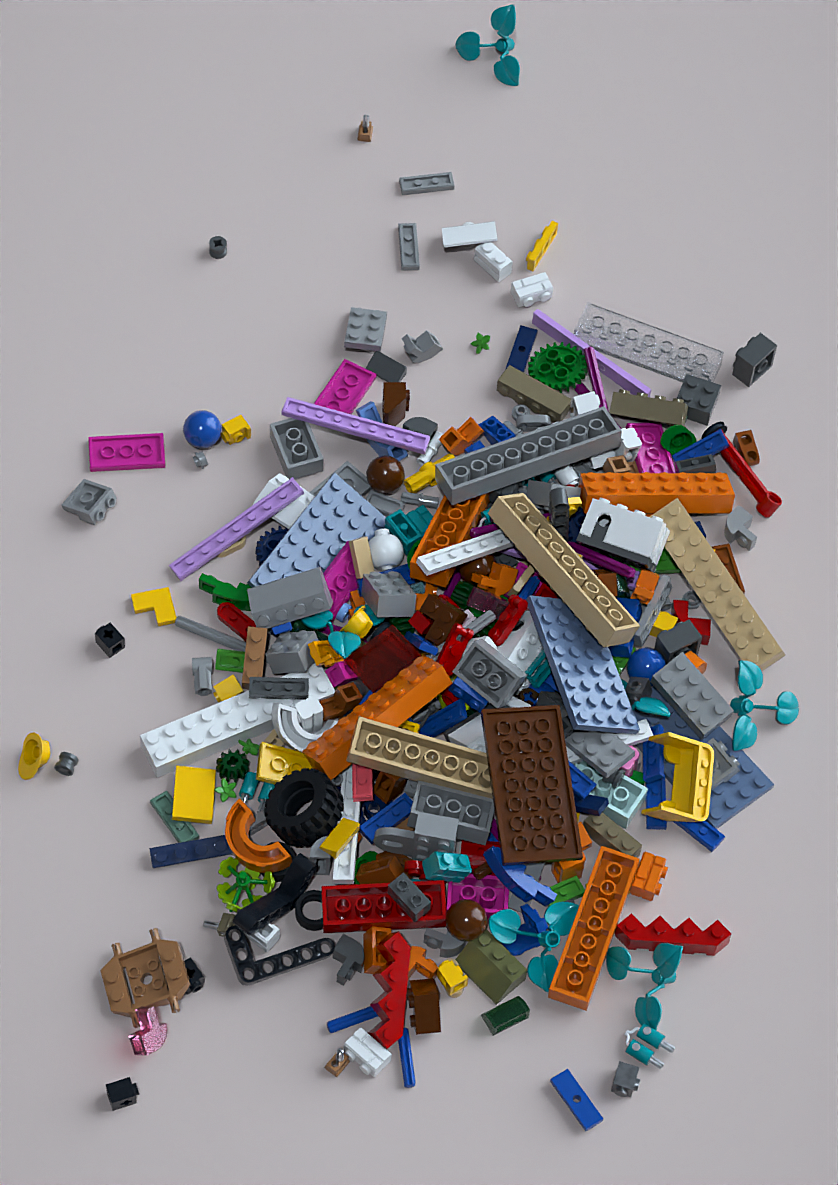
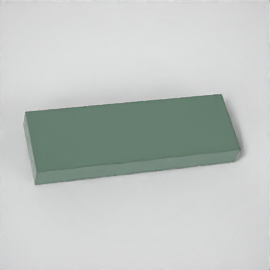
[150,791,199,843]

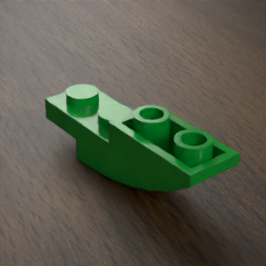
[199,573,252,611]

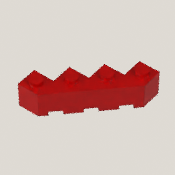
[615,913,732,956]
[368,931,411,1049]

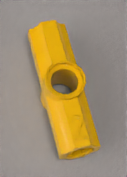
[403,453,455,493]

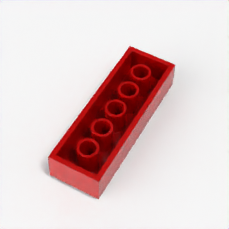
[321,880,447,933]

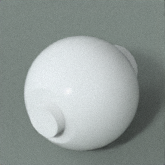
[369,529,404,571]

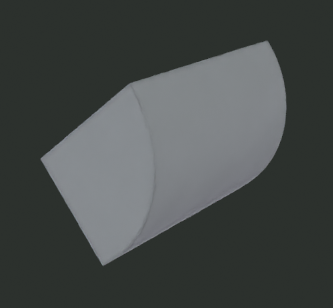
[310,836,330,875]

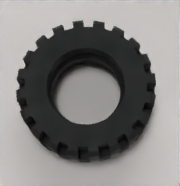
[264,768,344,847]

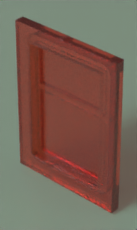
[344,625,422,693]

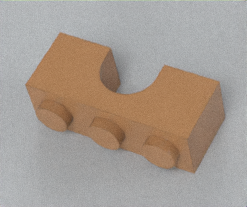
[242,626,268,690]

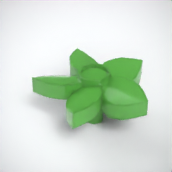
[470,332,490,354]
[238,738,260,755]
[214,778,236,802]

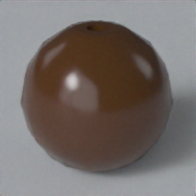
[366,455,405,494]
[458,554,497,586]
[445,899,488,941]

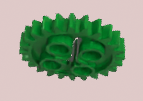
[528,342,587,393]

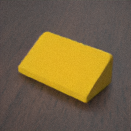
[319,818,360,859]

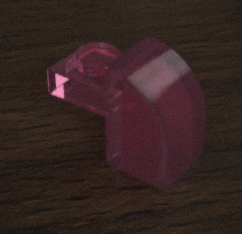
[466,586,509,619]
[129,1006,167,1055]

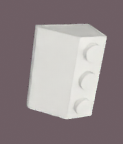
[253,473,315,529]

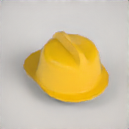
[339,605,373,639]
[18,732,50,780]

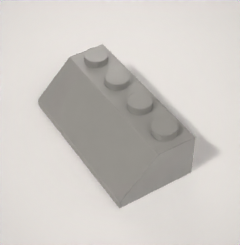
[247,567,333,628]

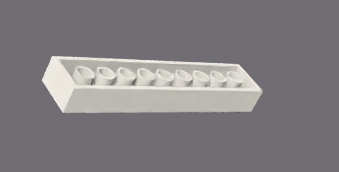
[140,663,335,778]

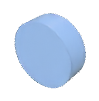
[336,603,352,622]

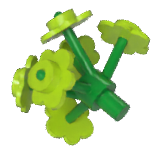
[216,857,275,913]

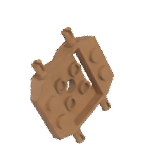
[100,928,190,1028]

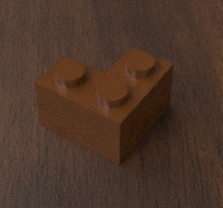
[420,594,468,646]
[406,978,441,1035]

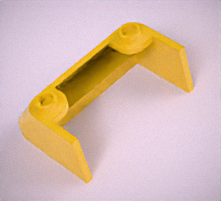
[641,732,714,822]

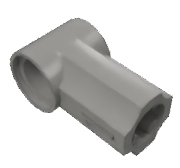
[192,657,212,696]

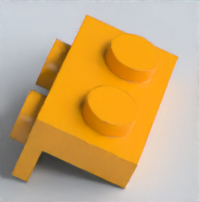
[308,640,351,667]

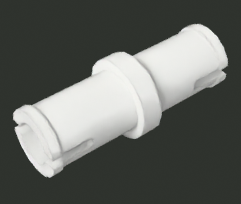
[416,431,443,466]

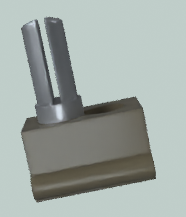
[203,913,235,938]

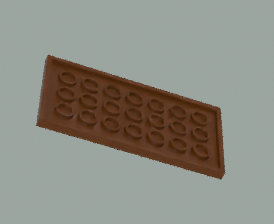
[480,705,583,865]

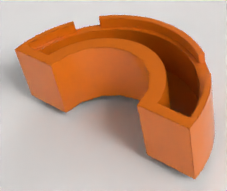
[225,798,292,873]

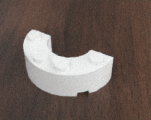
[570,391,615,469]
[272,703,338,752]

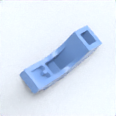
[356,401,408,461]

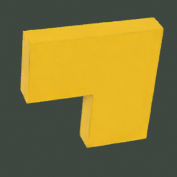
[131,587,176,626]

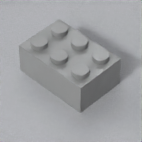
[270,418,323,479]
[361,571,416,617]
[452,639,527,708]

